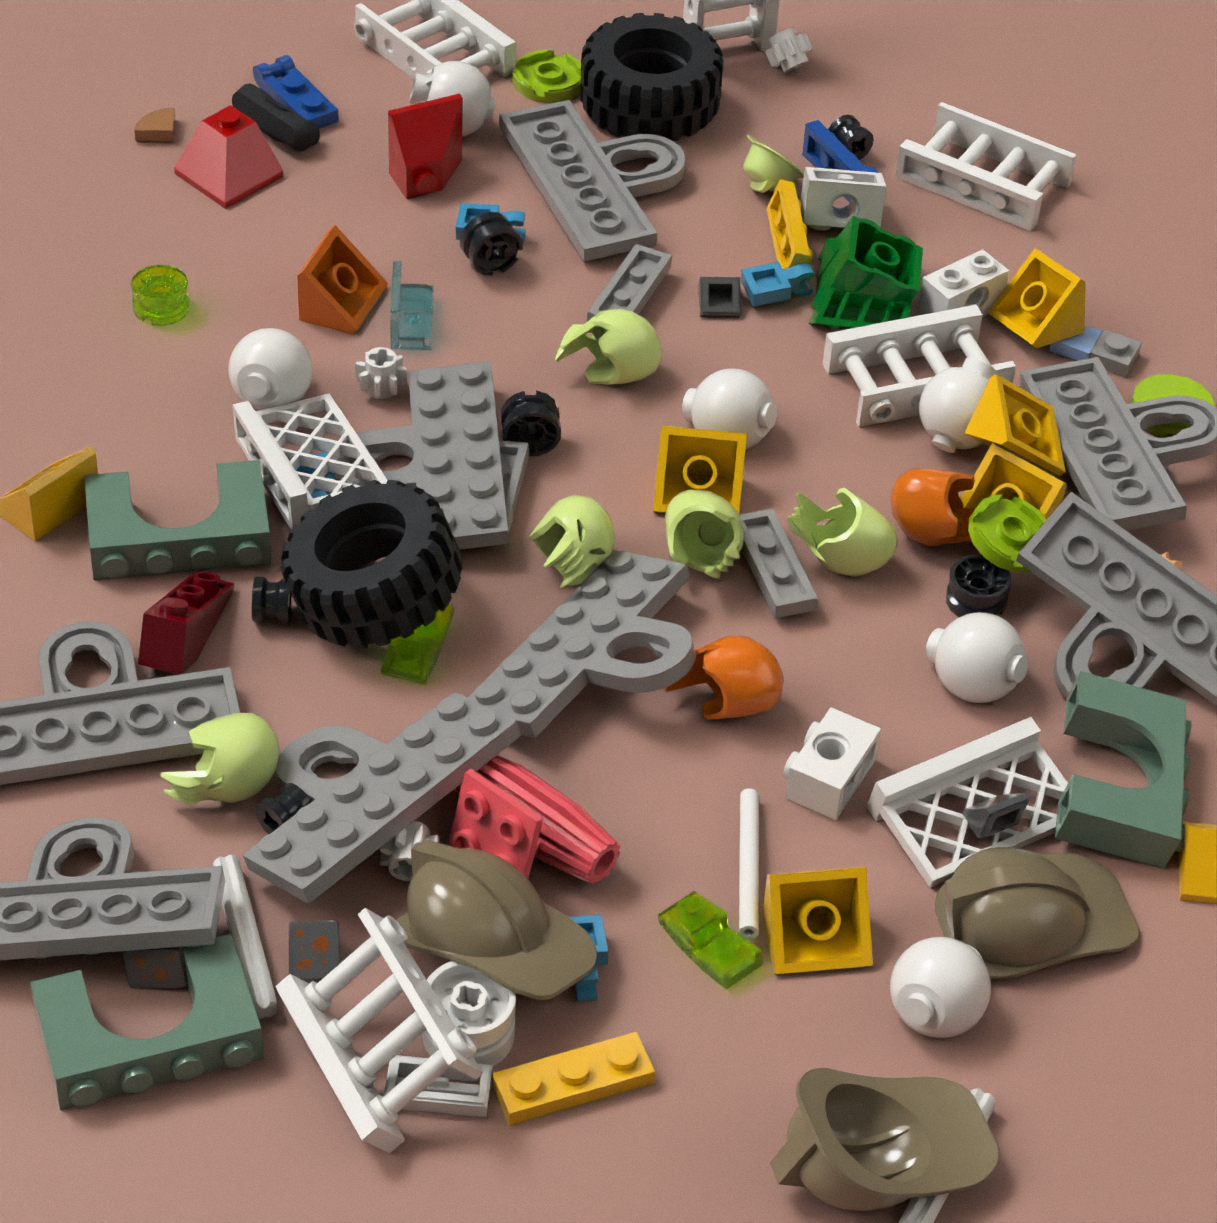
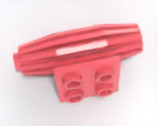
[448,755,620,884]

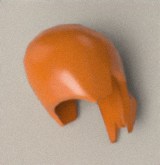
[890,468,975,546]
[664,636,784,720]

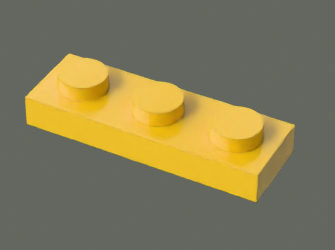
[766,179,812,269]
[492,1032,655,1126]

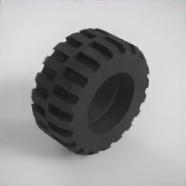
[580,13,724,141]
[281,480,463,648]

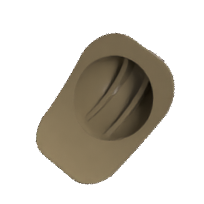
[396,840,597,1000]
[935,847,1139,979]
[769,1068,999,1211]

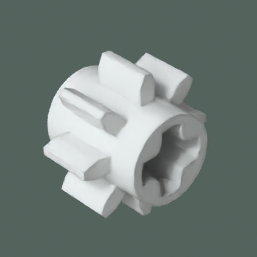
[765,27,813,73]
[355,347,407,399]
[380,820,439,881]

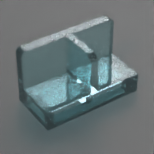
[390,261,434,350]

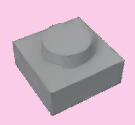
[1089,330,1142,378]

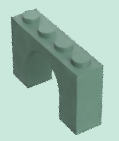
[84,460,271,580]
[1055,671,1192,869]
[30,934,264,1110]

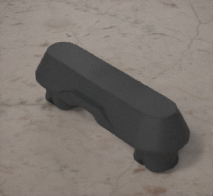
[232,83,320,151]

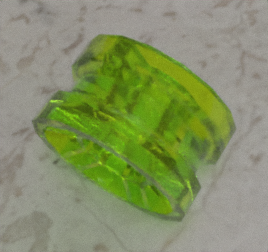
[131,265,190,326]

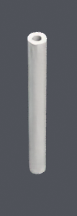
[739,789,759,940]

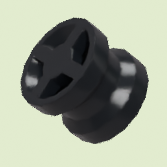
[828,114,874,160]
[251,577,293,623]
[256,783,311,834]

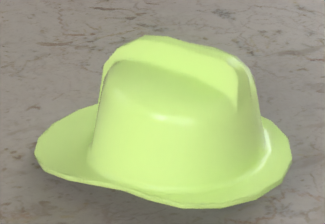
[743,134,804,193]

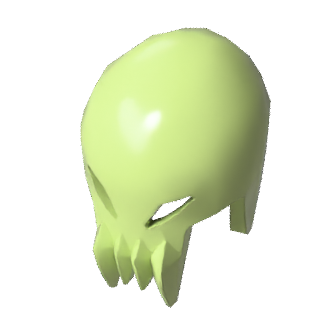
[555,309,662,385]
[788,488,898,577]
[665,489,744,579]
[529,495,615,588]
[161,713,280,805]

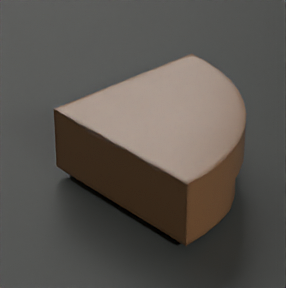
[134,108,175,142]

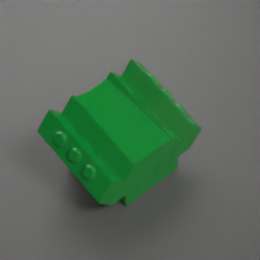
[809,216,923,330]

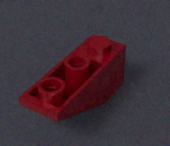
[138,571,234,674]

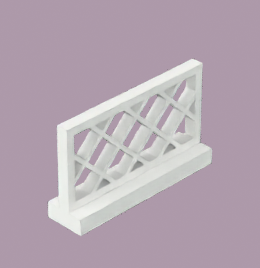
[232,393,388,529]
[866,717,1068,888]

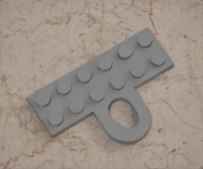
[499,100,685,262]
[1020,357,1217,531]
[334,361,510,550]
[1016,492,1217,706]
[468,550,696,738]
[0,621,240,785]
[243,692,521,904]
[0,817,226,960]

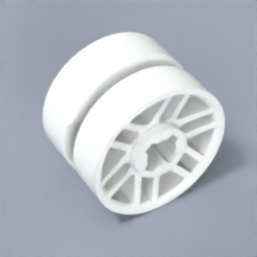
[422,961,516,1066]

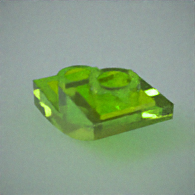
[381,604,455,685]
[658,891,763,990]

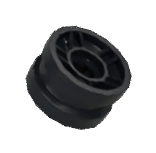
[460,212,523,276]
[501,390,561,457]
[946,554,1011,617]

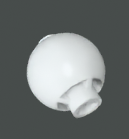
[409,61,496,137]
[228,328,313,410]
[919,357,997,453]
[682,368,777,450]
[926,612,1028,703]
[890,937,991,1038]

